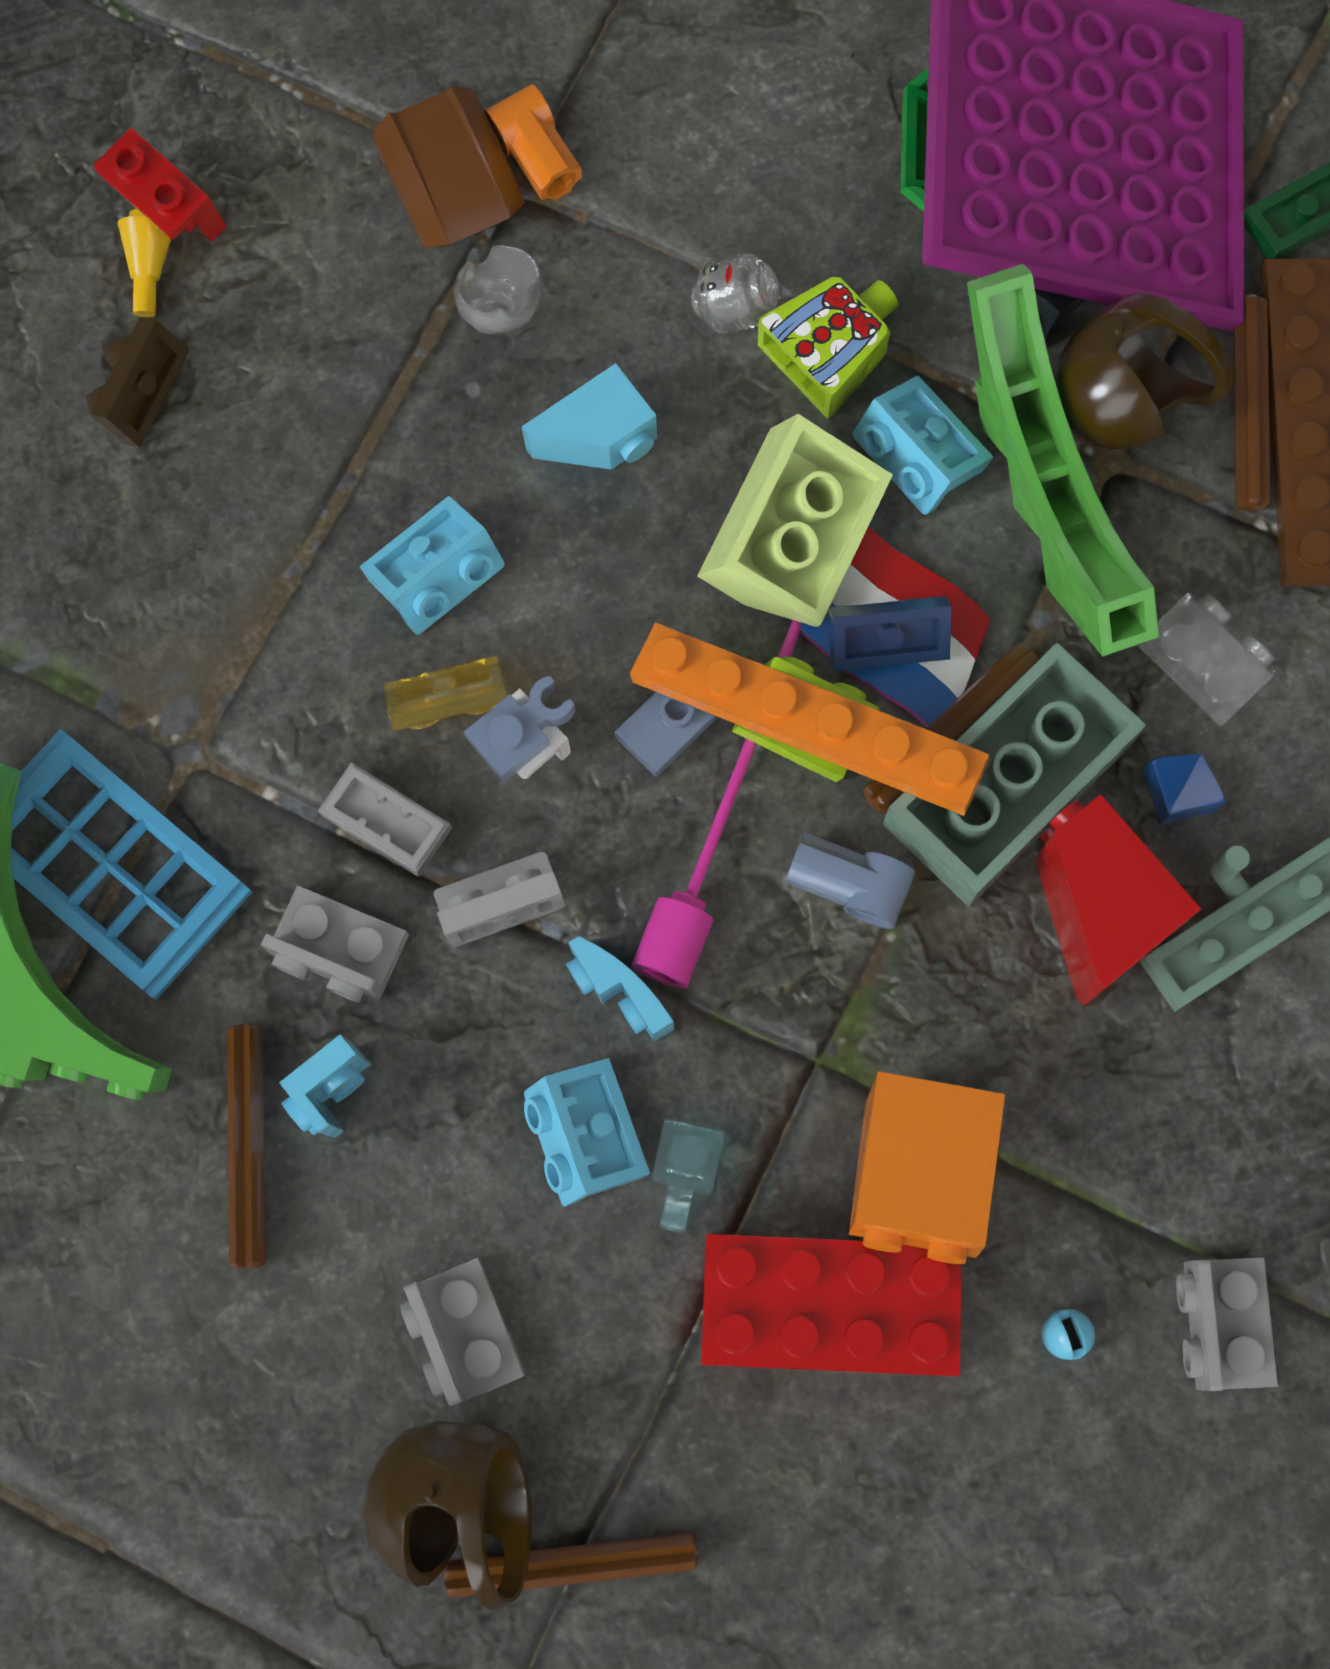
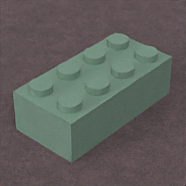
[883,643,1146,907]

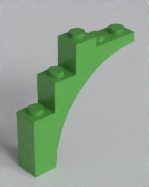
[967,264,1159,657]
[0,763,173,1100]

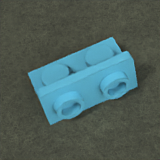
[853,376,993,515]
[359,496,505,635]
[279,1034,371,1138]
[524,1058,650,1207]

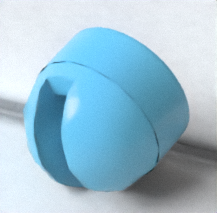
[1042,1309,1095,1360]

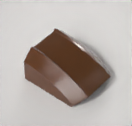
[372,86,525,248]

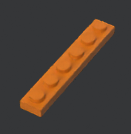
[630,622,989,816]

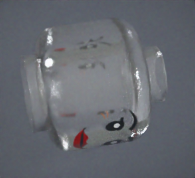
[691,253,779,334]

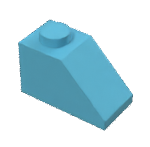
[522,363,657,470]

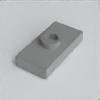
[318,762,452,877]

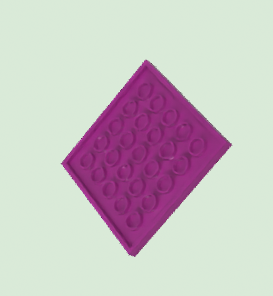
[922,0,1244,332]

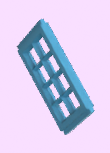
[11,729,253,1000]

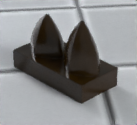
[85,317,189,448]

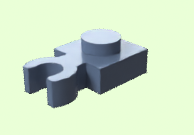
[464,676,576,782]

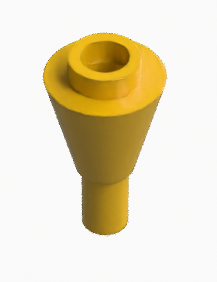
[117,209,171,317]

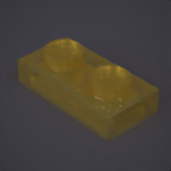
[384,655,507,731]

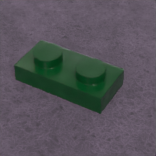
[1244,162,1330,259]

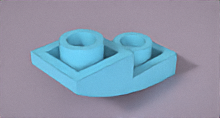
[566,936,674,1042]

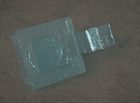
[652,1119,725,1234]

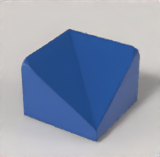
[1143,754,1226,825]

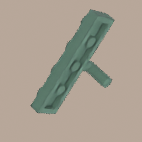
[1139,837,1330,1012]

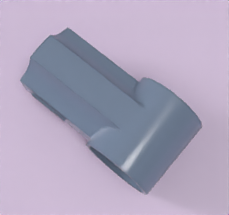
[786,832,915,929]

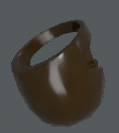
[1053,292,1234,450]
[362,1421,532,1610]

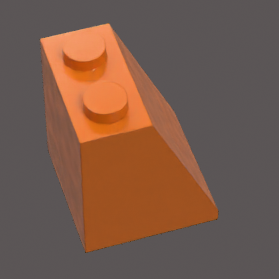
[849,1071,1005,1264]

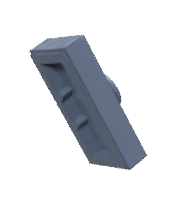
[614,692,719,777]

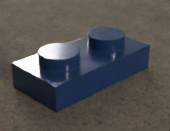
[829,596,951,671]

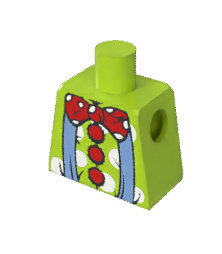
[757,277,898,419]

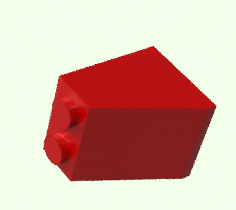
[1034,794,1201,1006]

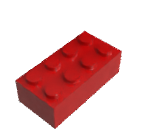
[701,1234,961,1377]

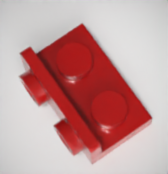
[94,127,227,242]

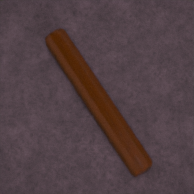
[1233,294,1271,513]
[863,643,1039,814]
[227,1024,265,1269]
[444,1533,698,1598]

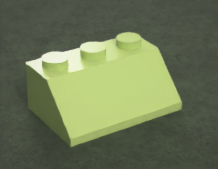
[697,414,893,627]

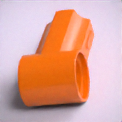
[484,84,582,201]

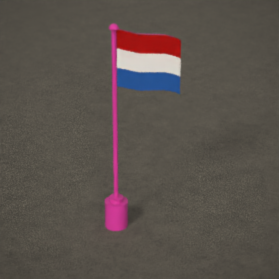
[631,526,990,988]

